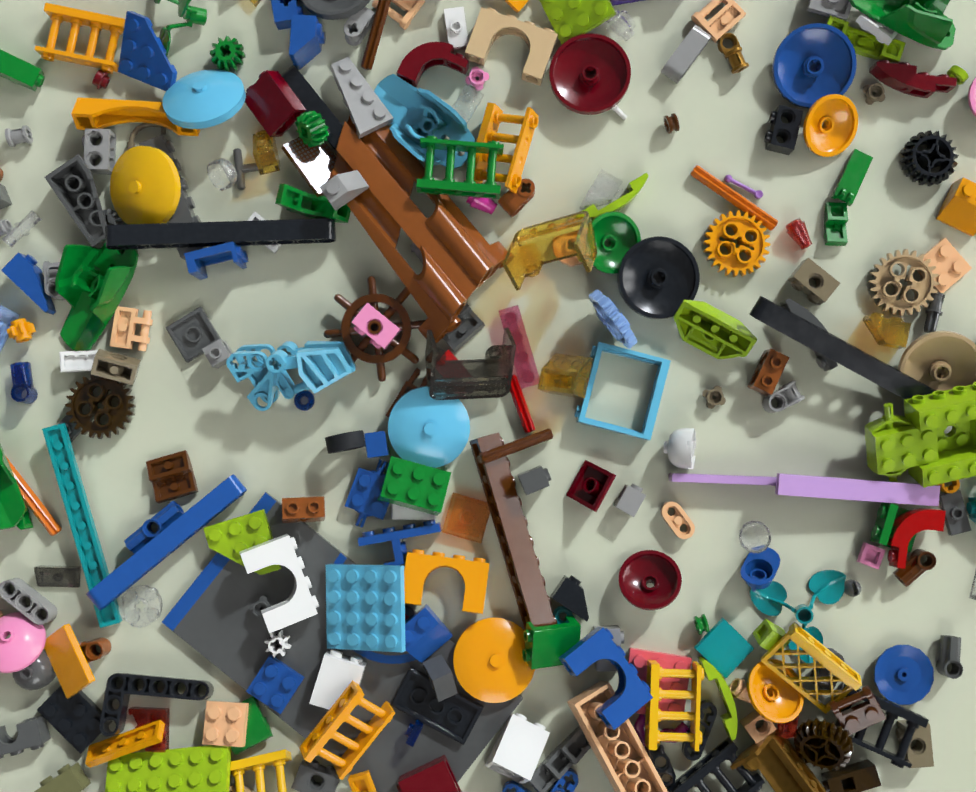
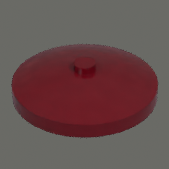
[549,33,631,115]

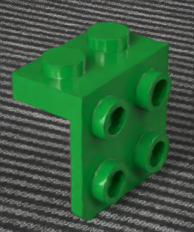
[870,502,917,553]

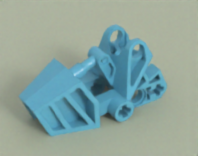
[226,341,356,411]

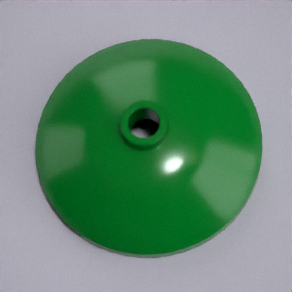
[584,212,641,274]

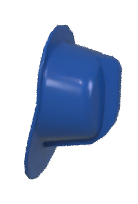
[740,547,780,592]

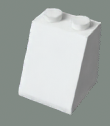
[485,713,550,785]

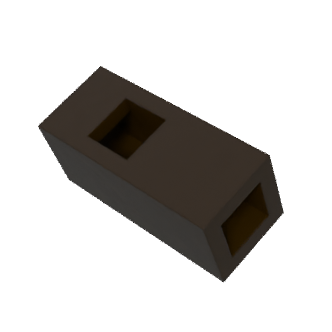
[820,759,882,792]

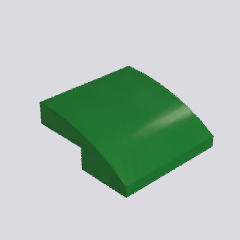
[231,696,273,755]

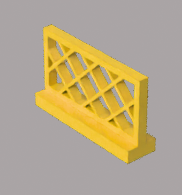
[761,622,862,714]

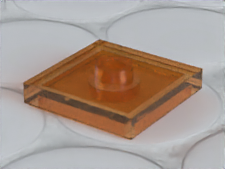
[442,492,490,543]

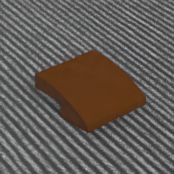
[146,450,198,504]

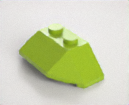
[673,300,757,359]

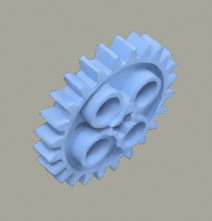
[589,289,638,349]

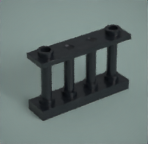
[835,682,929,768]
[666,737,765,792]

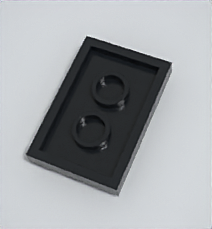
[37,686,113,754]

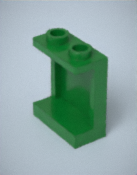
[522,616,581,669]

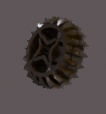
[794,717,854,771]

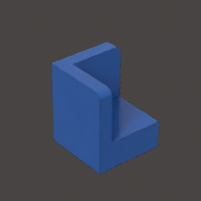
[364,431,390,458]

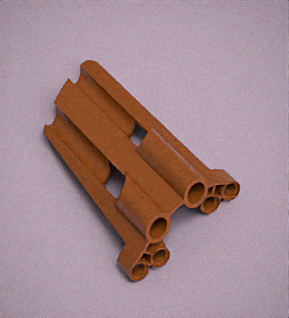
[329,115,512,346]

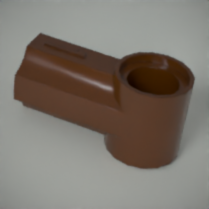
[893,549,936,587]

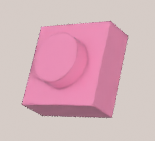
[857,542,886,570]

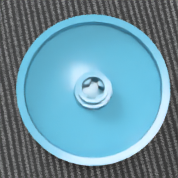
[162,69,246,129]
[388,386,470,468]

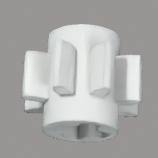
[265,630,292,658]

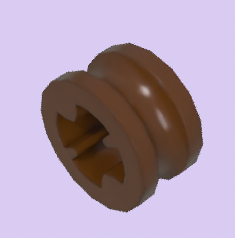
[664,113,680,134]

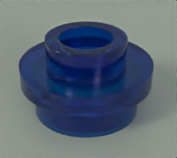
[294,390,315,411]

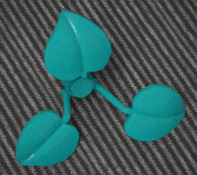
[749,570,846,663]

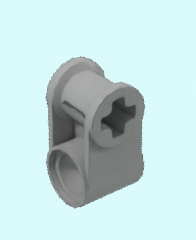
[344,7,376,46]
[43,261,65,300]
[762,380,805,413]

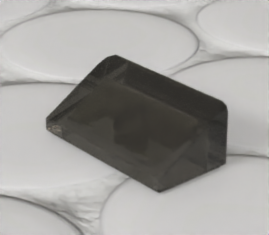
[34,565,81,587]

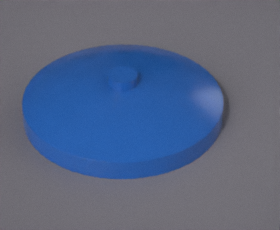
[772,23,857,108]

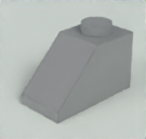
[319,170,370,211]

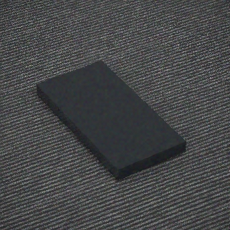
[391,667,484,745]

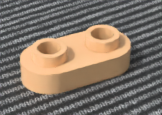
[661,501,695,539]

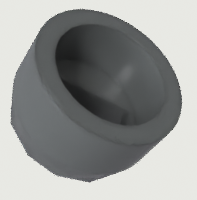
[844,579,861,597]

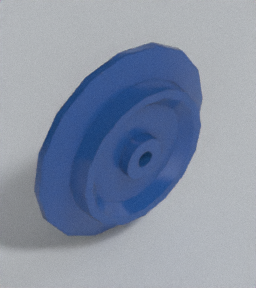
[874,645,934,705]

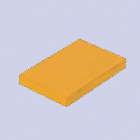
[44,624,95,698]

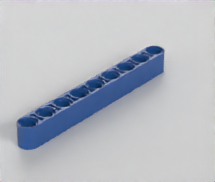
[86,474,247,611]

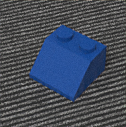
[289,14,326,70]
[405,604,453,663]

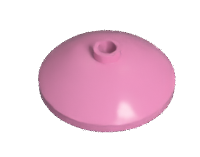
[0,612,46,673]

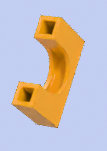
[404,549,490,614]

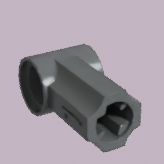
[936,635,963,679]

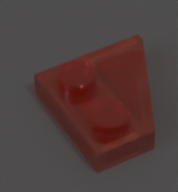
[128,707,169,752]

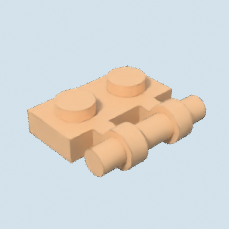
[110,306,153,352]

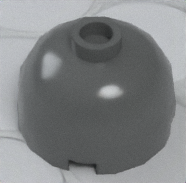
[12,649,56,690]

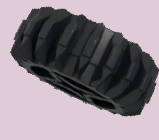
[900,130,959,186]

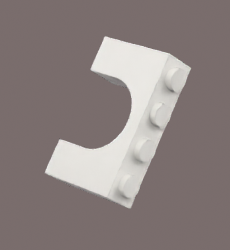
[239,534,319,634]

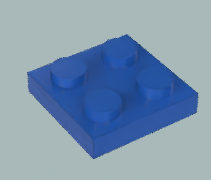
[246,654,305,714]

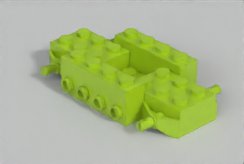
[864,382,976,488]

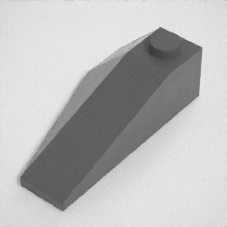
[45,154,107,247]

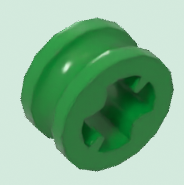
[694,614,710,635]

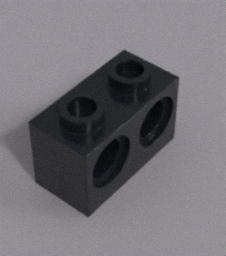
[764,105,803,155]

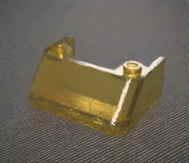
[502,211,597,291]

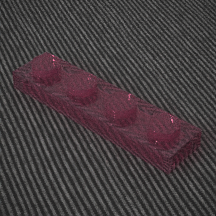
[498,305,541,389]

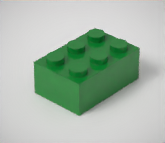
[378,456,451,516]

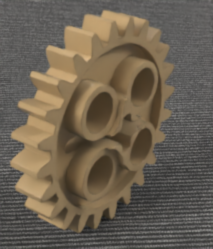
[868,249,939,316]

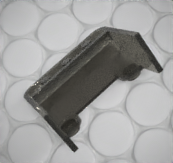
[425,328,516,400]

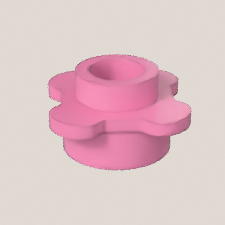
[465,66,489,90]

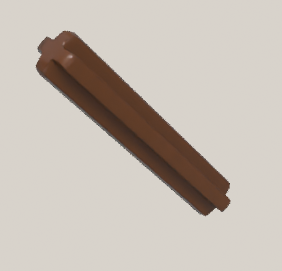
[361,0,391,70]
[479,429,553,464]

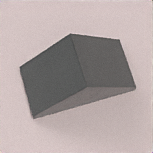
[422,654,458,702]

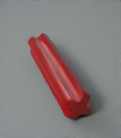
[506,374,535,433]

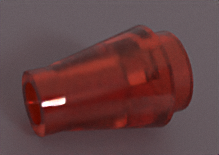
[785,218,812,250]

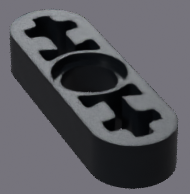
[682,700,717,761]

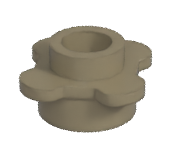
[862,82,885,105]
[702,386,726,409]

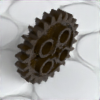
[65,375,136,439]

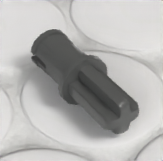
[923,292,945,333]

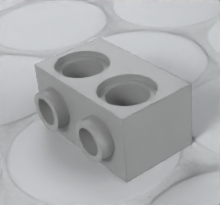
[82,129,116,175]

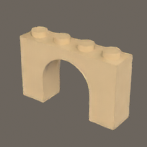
[465,7,558,86]

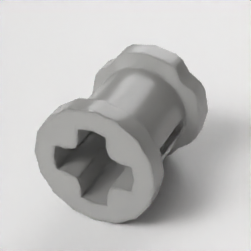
[5,125,33,147]

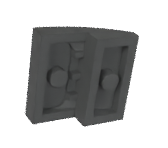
[443,303,485,352]

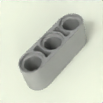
[661,25,712,83]
[0,578,57,625]

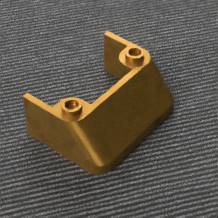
[730,729,826,792]

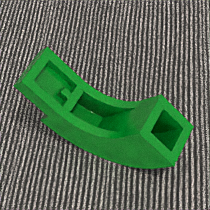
[275,184,351,223]

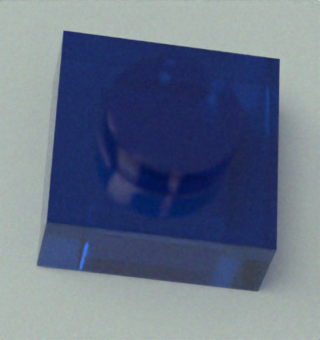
[404,719,424,747]

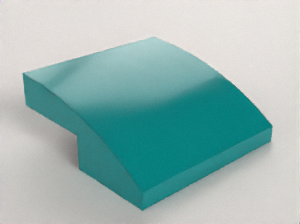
[694,617,754,678]

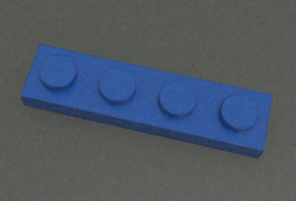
[357,519,442,546]

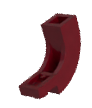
[396,42,469,87]

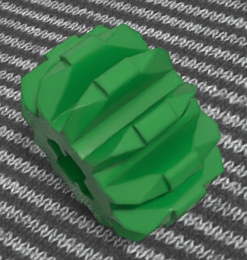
[210,35,246,72]
[295,110,329,148]

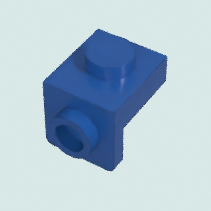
[383,539,407,565]

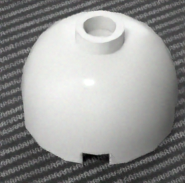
[664,428,696,469]

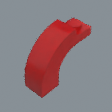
[887,508,946,569]

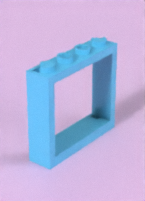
[575,342,671,440]

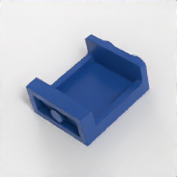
[184,241,248,280]

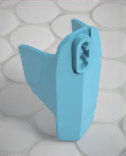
[374,74,475,169]

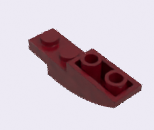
[869,60,957,98]

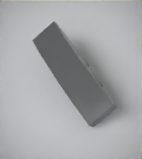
[529,726,591,792]

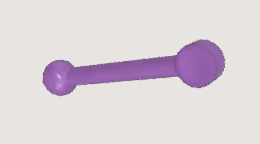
[724,175,763,199]

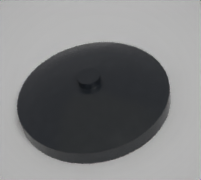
[617,236,700,319]

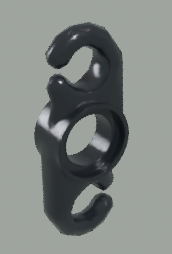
[645,741,676,788]

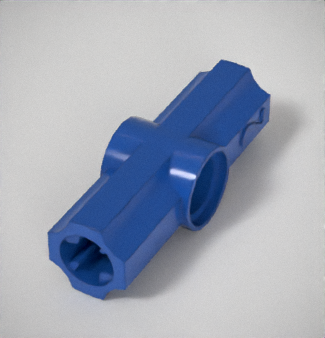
[124,501,184,554]

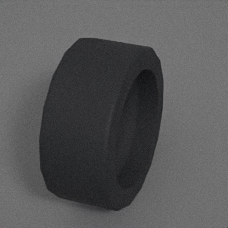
[325,430,366,454]

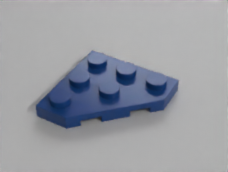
[118,11,177,91]

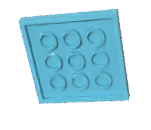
[326,564,406,653]

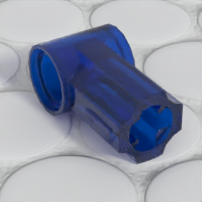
[10,362,38,404]

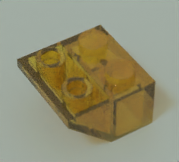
[538,353,593,399]

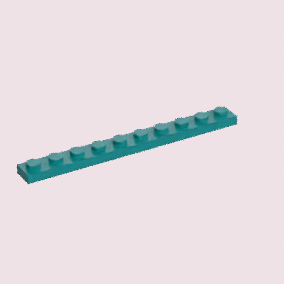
[42,423,123,628]

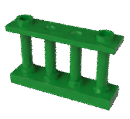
[416,136,504,199]

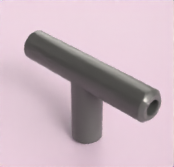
[233,148,260,190]

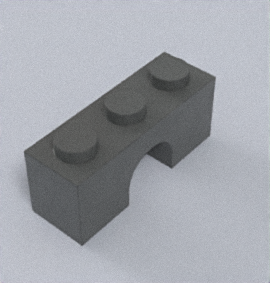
[0,715,51,759]

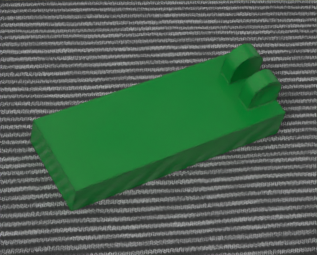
[831,149,873,207]

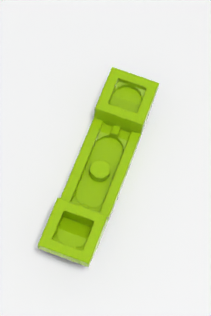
[827,15,906,63]
[575,173,648,222]
[698,656,738,740]

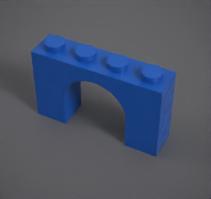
[559,627,653,730]

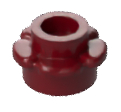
[92,70,111,90]

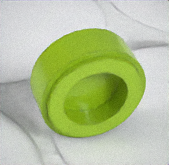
[947,65,969,85]

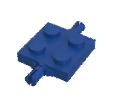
[345,459,389,528]

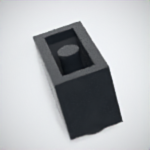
[551,575,589,622]

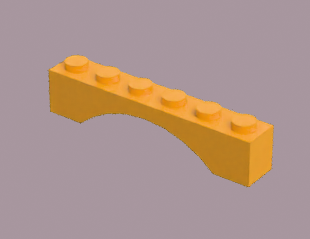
[71,98,200,136]

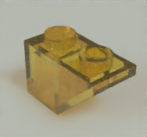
[253,130,280,175]
[863,312,911,349]

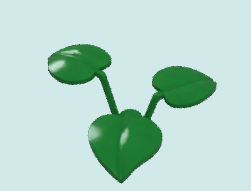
[154,0,207,56]

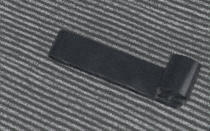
[99,673,214,736]

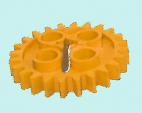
[703,210,771,277]

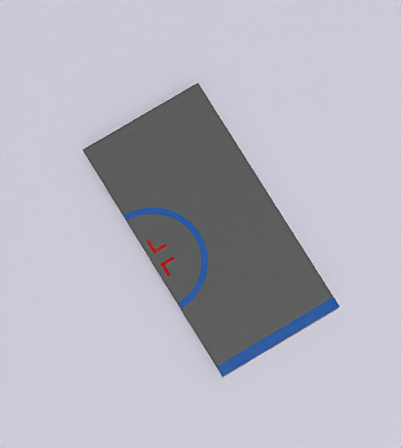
[162,492,523,792]

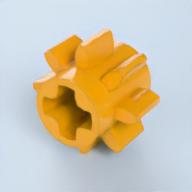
[6,318,36,343]

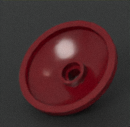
[619,550,682,610]

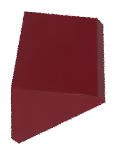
[566,460,616,512]

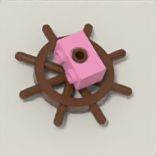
[323,276,425,382]

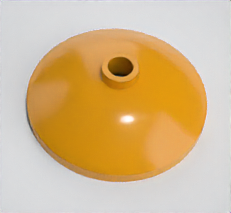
[803,94,858,157]
[747,659,804,723]

